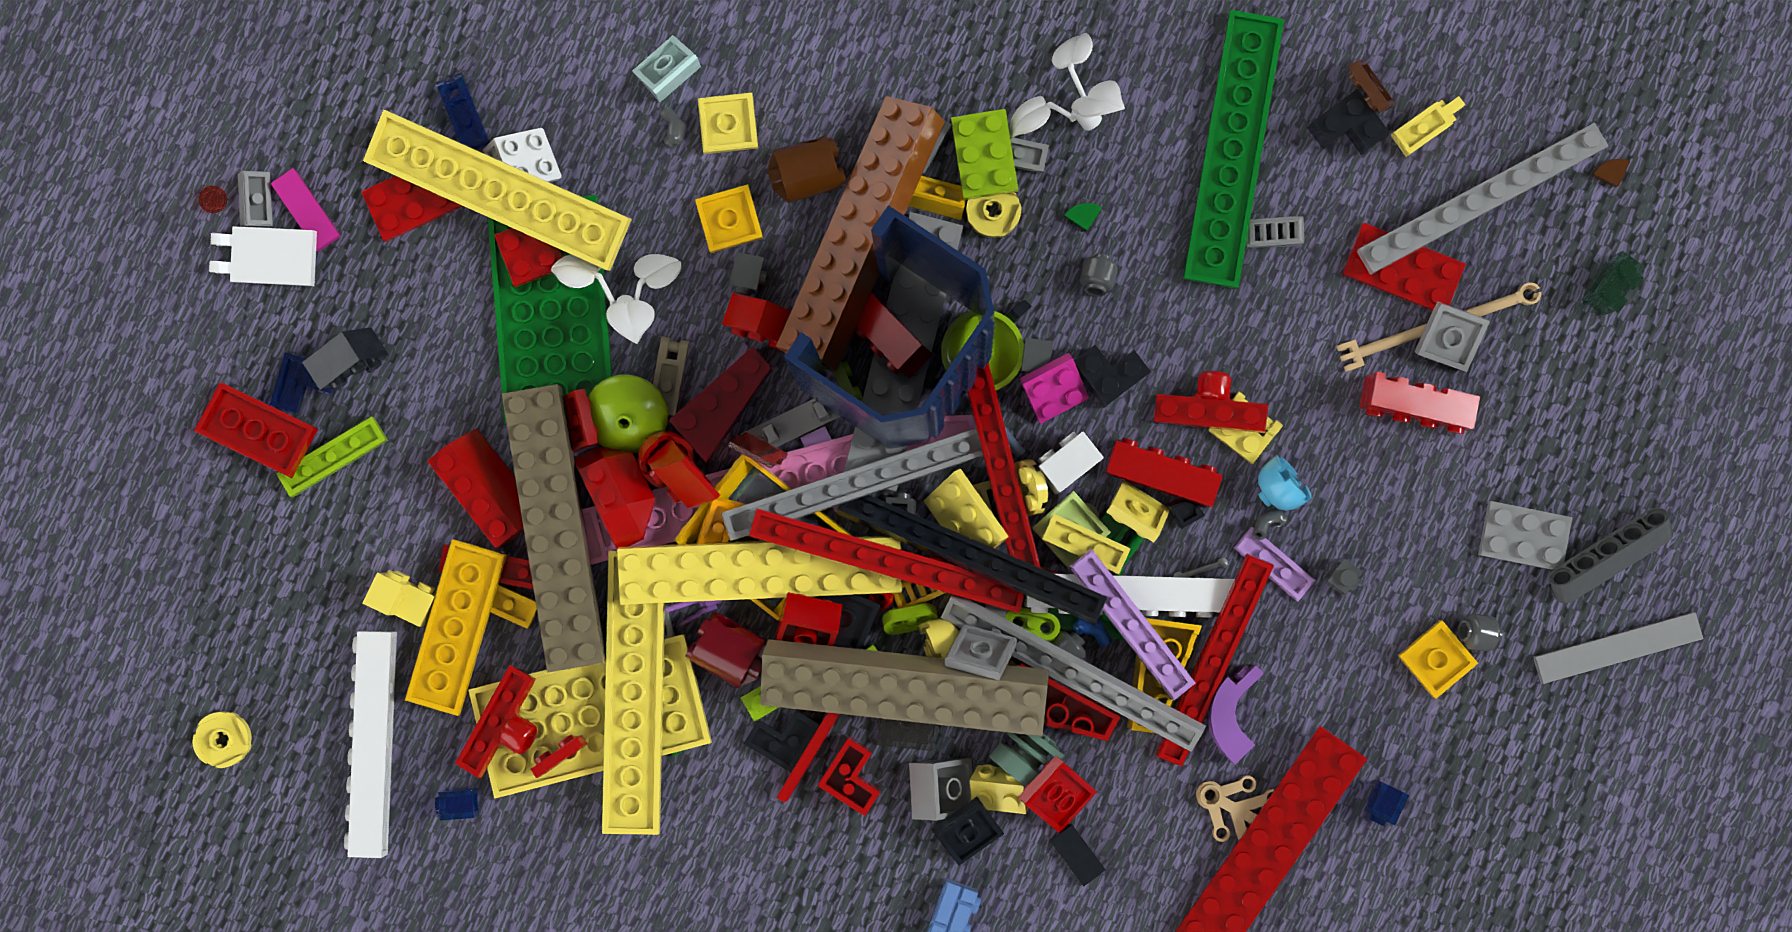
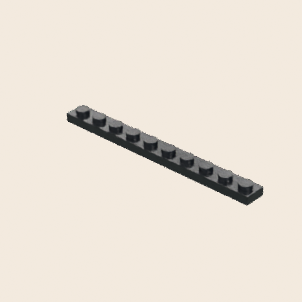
[837,495,1107,625]

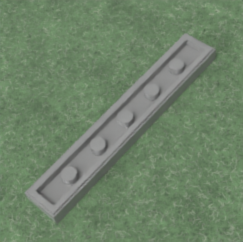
[1533,612,1703,684]

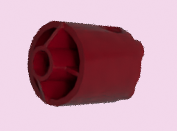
[685,611,767,689]

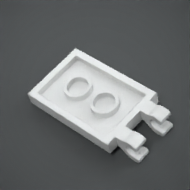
[209,226,317,286]

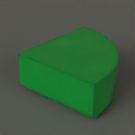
[1064,203,1102,232]

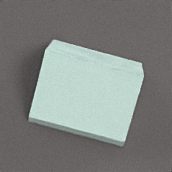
[632,35,701,102]

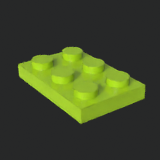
[951,109,1018,200]

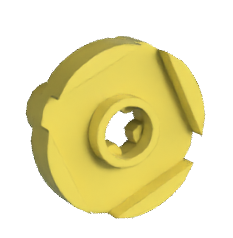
[966,192,1021,238]
[1014,459,1048,516]
[193,711,252,768]

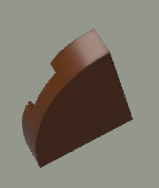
[1591,159,1630,187]

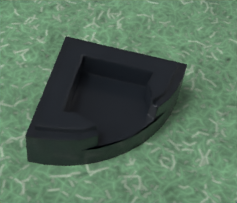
[1006,300,1032,324]
[1167,500,1205,529]

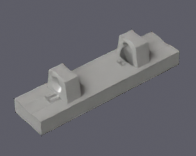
[741,386,841,458]

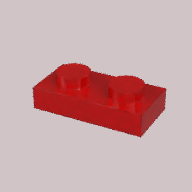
[530,734,588,778]

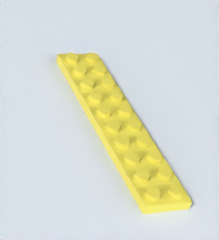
[363,110,632,271]
[617,536,902,605]
[602,551,665,835]

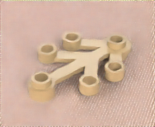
[1196,775,1274,842]

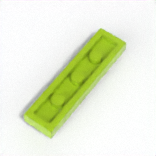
[276,416,388,497]

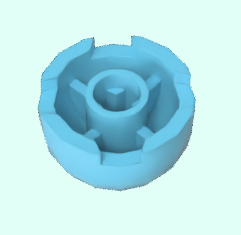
[1258,455,1312,511]

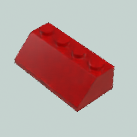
[427,428,524,549]

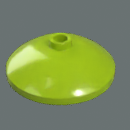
[941,311,1024,390]
[588,374,668,454]

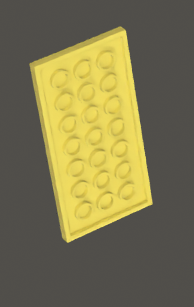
[469,634,712,799]

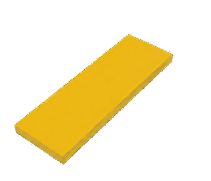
[405,539,507,716]

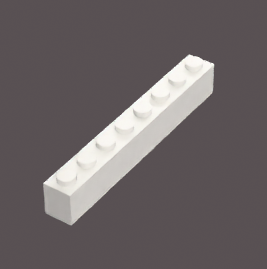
[1023,574,1235,618]
[344,631,397,858]

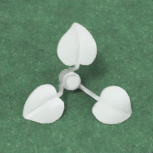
[1009,33,1125,139]
[551,254,681,344]

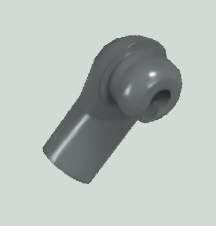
[660,106,685,148]
[1252,508,1288,540]

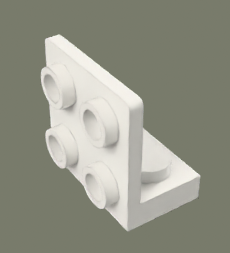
[483,128,561,182]

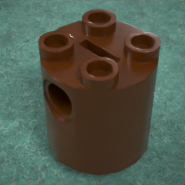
[767,135,846,203]

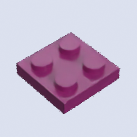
[1019,353,1089,424]

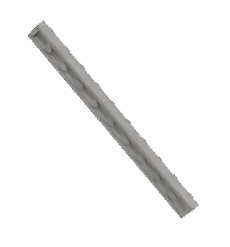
[1357,123,1608,275]
[721,428,983,541]
[941,594,1206,752]

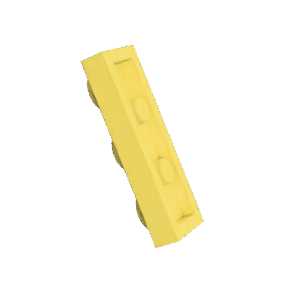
[1042,514,1130,574]

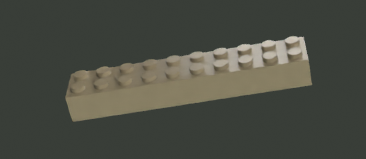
[502,384,606,673]
[760,639,1049,736]

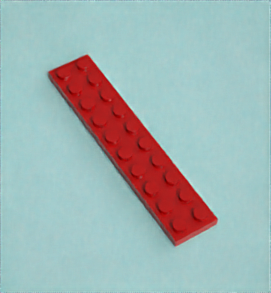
[1175,725,1368,932]

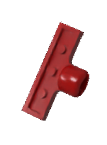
[1154,371,1269,433]
[455,665,537,778]

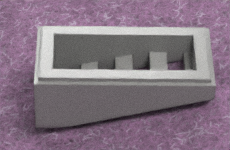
[1246,216,1304,248]

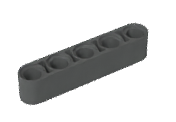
[1549,508,1673,603]

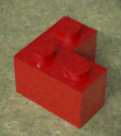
[722,293,791,351]
[818,736,880,816]

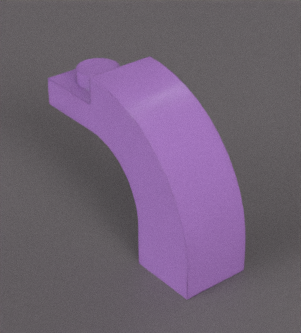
[1207,664,1264,764]

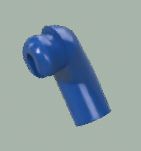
[1073,618,1113,648]

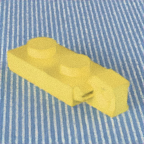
[1390,96,1465,157]

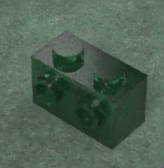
[1581,251,1645,316]

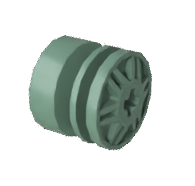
[989,732,1065,786]

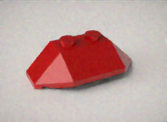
[574,447,656,549]

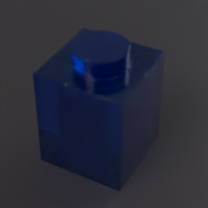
[1364,780,1409,827]
[435,787,479,821]

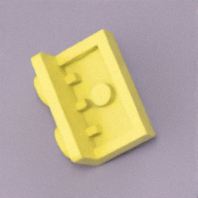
[970,765,1029,814]

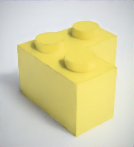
[363,570,436,627]

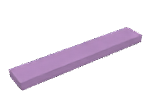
[1068,549,1195,701]

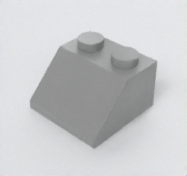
[909,758,973,821]

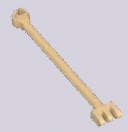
[1336,283,1541,372]

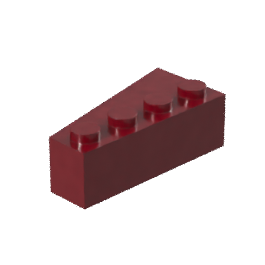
[669,346,773,464]

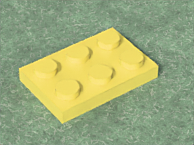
[924,469,1009,549]

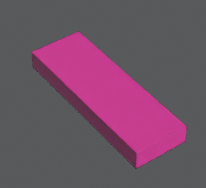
[270,168,341,252]

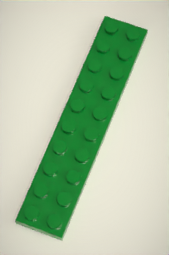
[1183,10,1284,289]

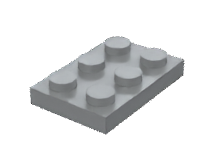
[1478,501,1573,570]

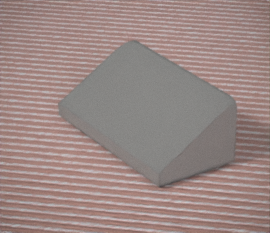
[238,171,273,228]

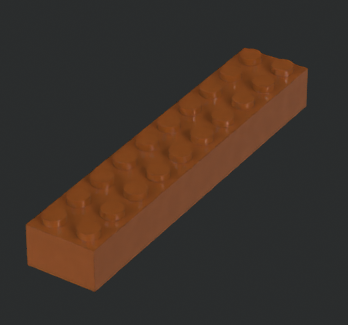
[776,96,945,372]

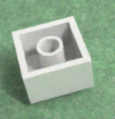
[1036,432,1104,494]

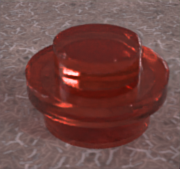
[199,186,227,213]

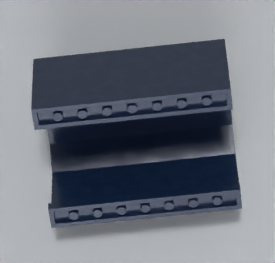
[784,205,995,449]

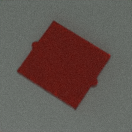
[728,432,788,469]

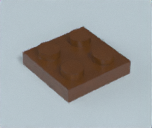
[1348,60,1396,112]

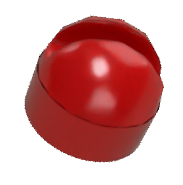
[869,593,894,611]

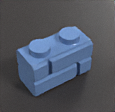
[927,878,981,932]

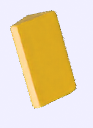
[909,176,966,220]

